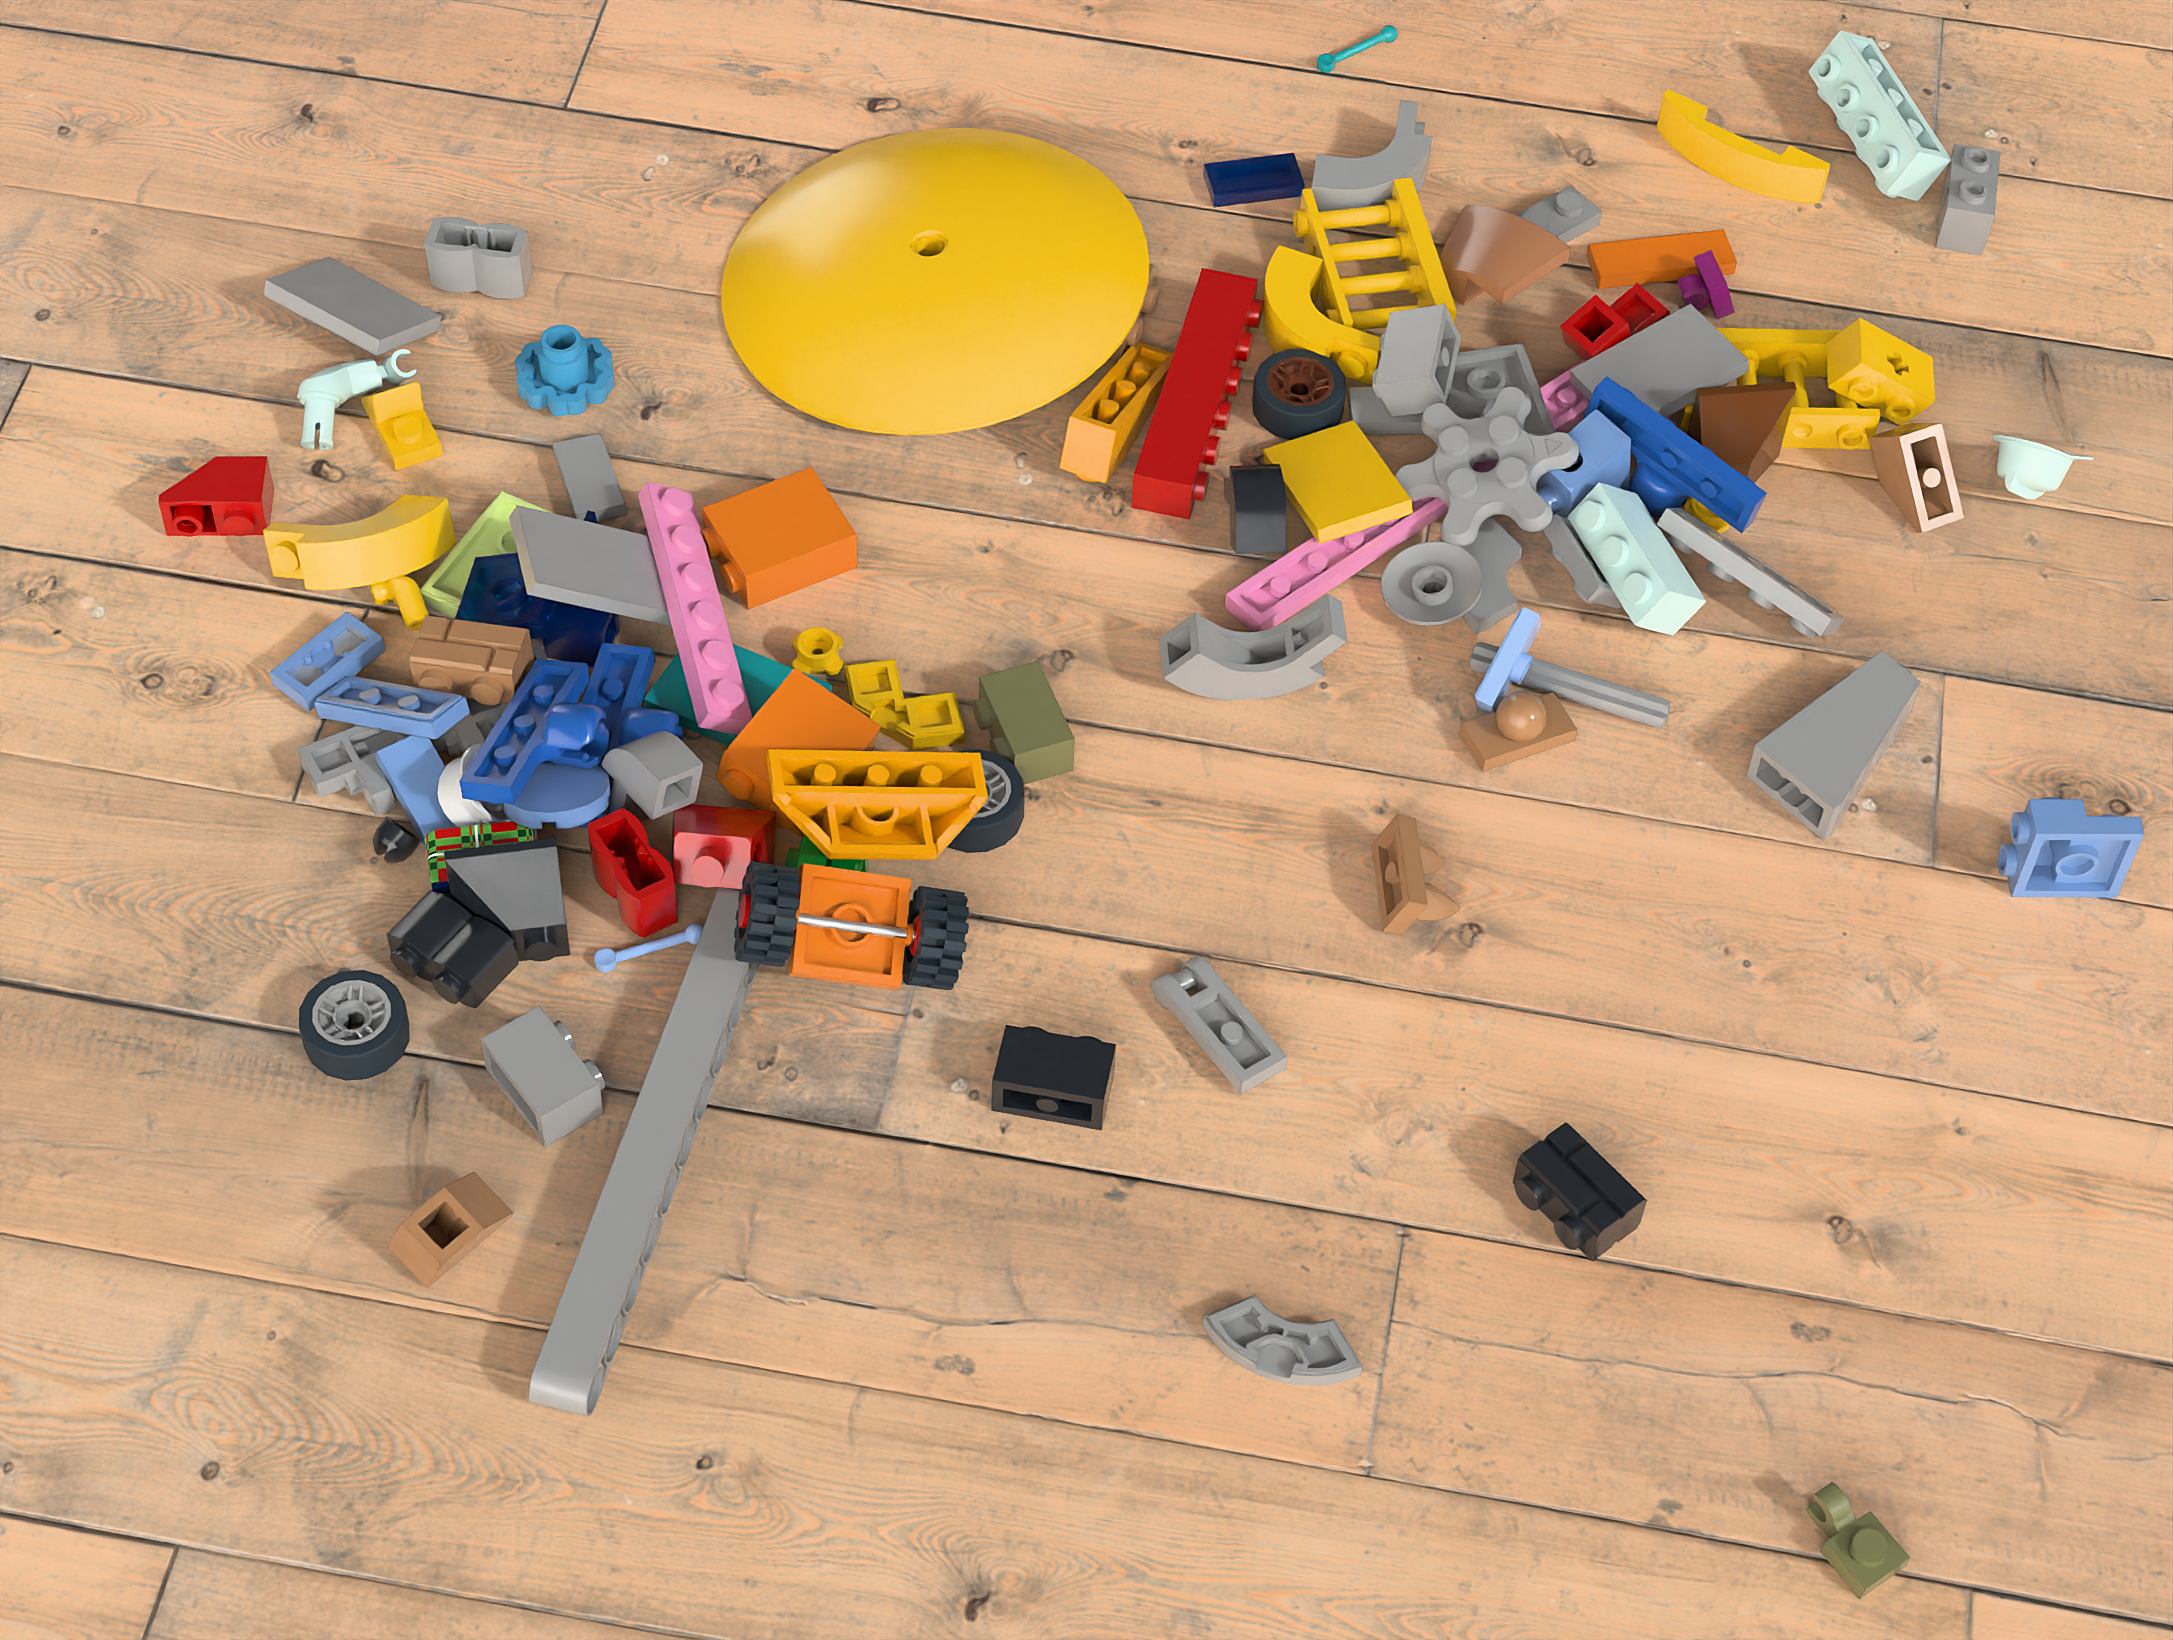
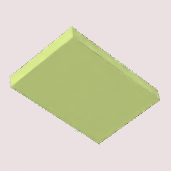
[420,491,555,628]

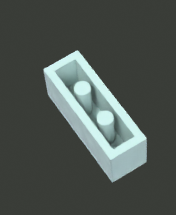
[1567,482,1707,636]

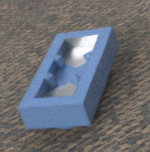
[270,611,385,712]

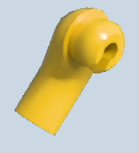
[369,575,429,631]

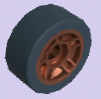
[1252,349,1346,440]

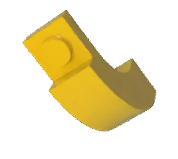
[1262,245,1381,385]
[263,494,457,590]

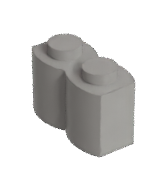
[424,217,532,299]

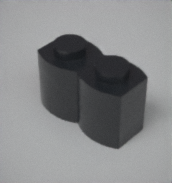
[386,890,519,1008]

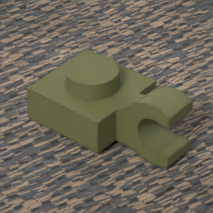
[1806,1482,1910,1599]

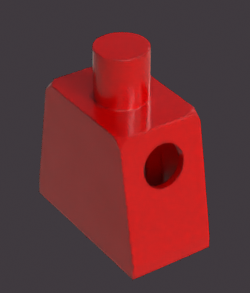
[671,804,776,889]

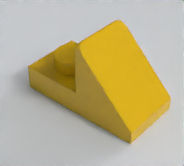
[361,381,443,471]

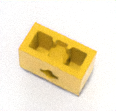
[1826,318,1935,426]

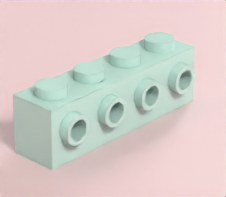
[1808,30,1951,201]

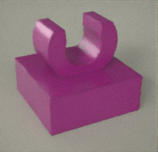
[1677,250,1735,320]

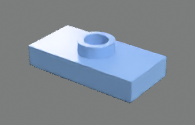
[1474,607,1542,713]

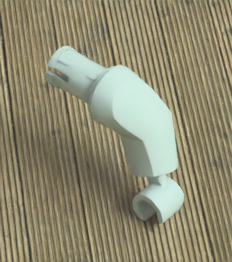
[297,349,417,451]

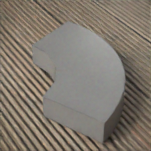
[1462,516,1523,635]
[1202,1295,1362,1386]

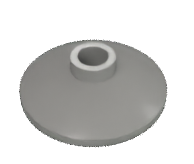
[1381,541,1483,626]

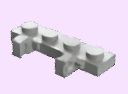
[297,698,508,816]

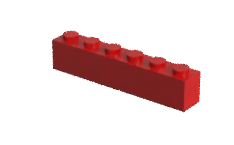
[1132,268,1264,520]

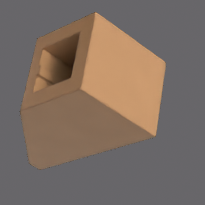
[388,1171,513,1288]

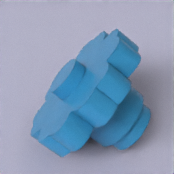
[515,325,615,416]

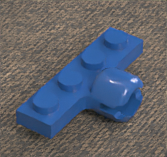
[1584,376,1767,533]
[549,643,683,828]
[459,659,609,804]

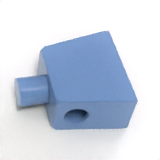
[1536,409,1631,518]

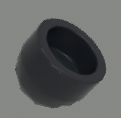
[373,816,421,863]

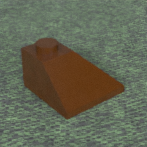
[1687,382,1797,483]

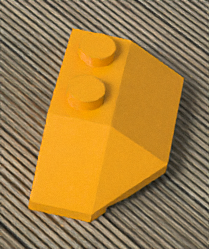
[766,749,988,860]

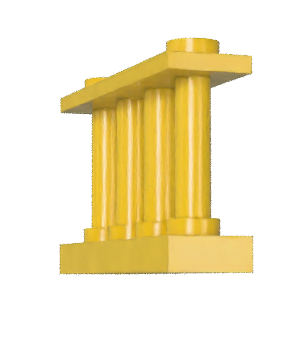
[1293,177,1457,330]
[1679,327,1881,450]

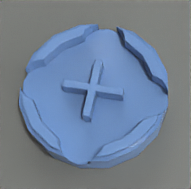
[503,761,611,829]

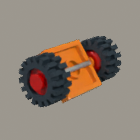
[734,861,969,991]

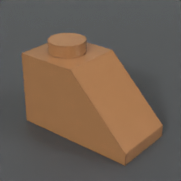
[1869,423,1964,533]

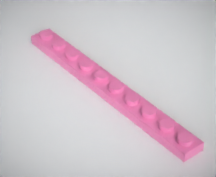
[1225,360,1590,632]

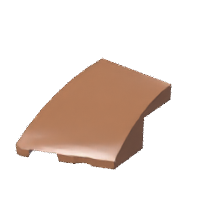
[1439,205,1571,305]

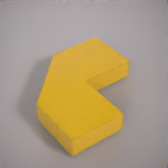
[844,659,965,750]

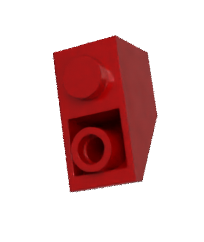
[158,456,274,537]

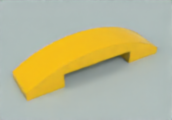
[1657,89,1831,203]

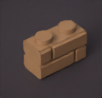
[409,615,534,705]

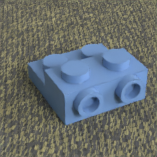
[1998,797,2144,898]

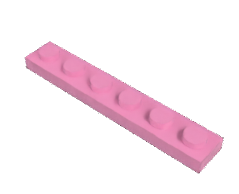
[638,482,752,735]

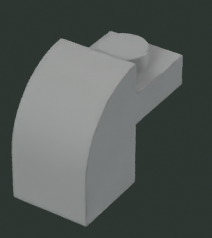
[602,731,704,822]

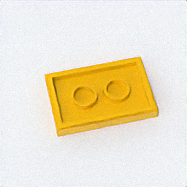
[1263,420,1413,544]

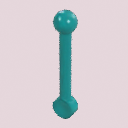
[1317,25,1398,72]

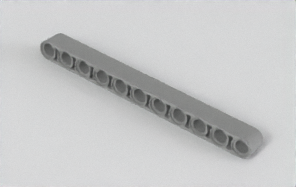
[529,887,759,1417]

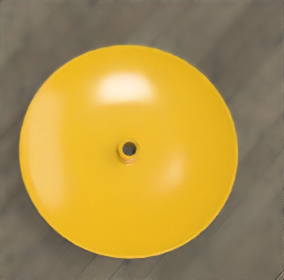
[721,128,1150,435]

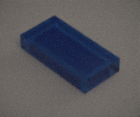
[1203,153,1305,208]

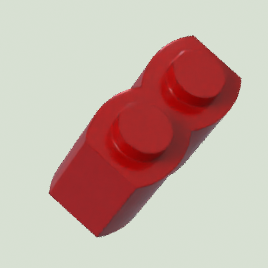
[588,808,678,938]

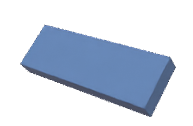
[314,675,470,739]

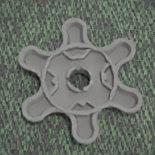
[1396,386,1579,548]

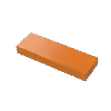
[1586,229,1737,289]

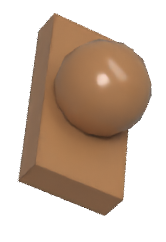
[1459,691,1578,772]

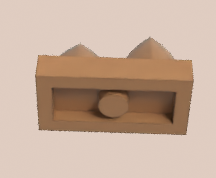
[1372,814,1460,935]

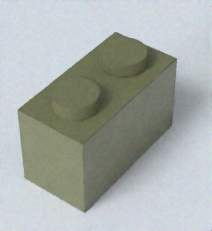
[973,661,1075,784]

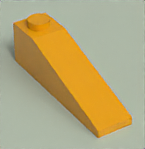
[1060,342,1174,484]

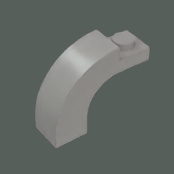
[1312,100,1433,212]
[1159,594,1347,700]

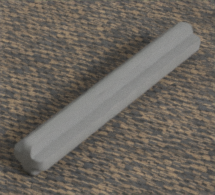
[1470,642,1670,728]

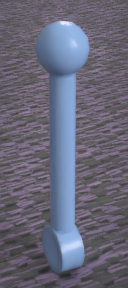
[594,923,703,973]

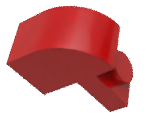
[1560,283,1670,361]

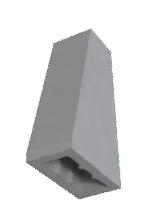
[1746,651,1921,841]

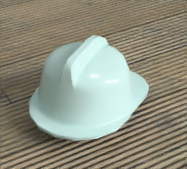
[1993,435,2094,499]

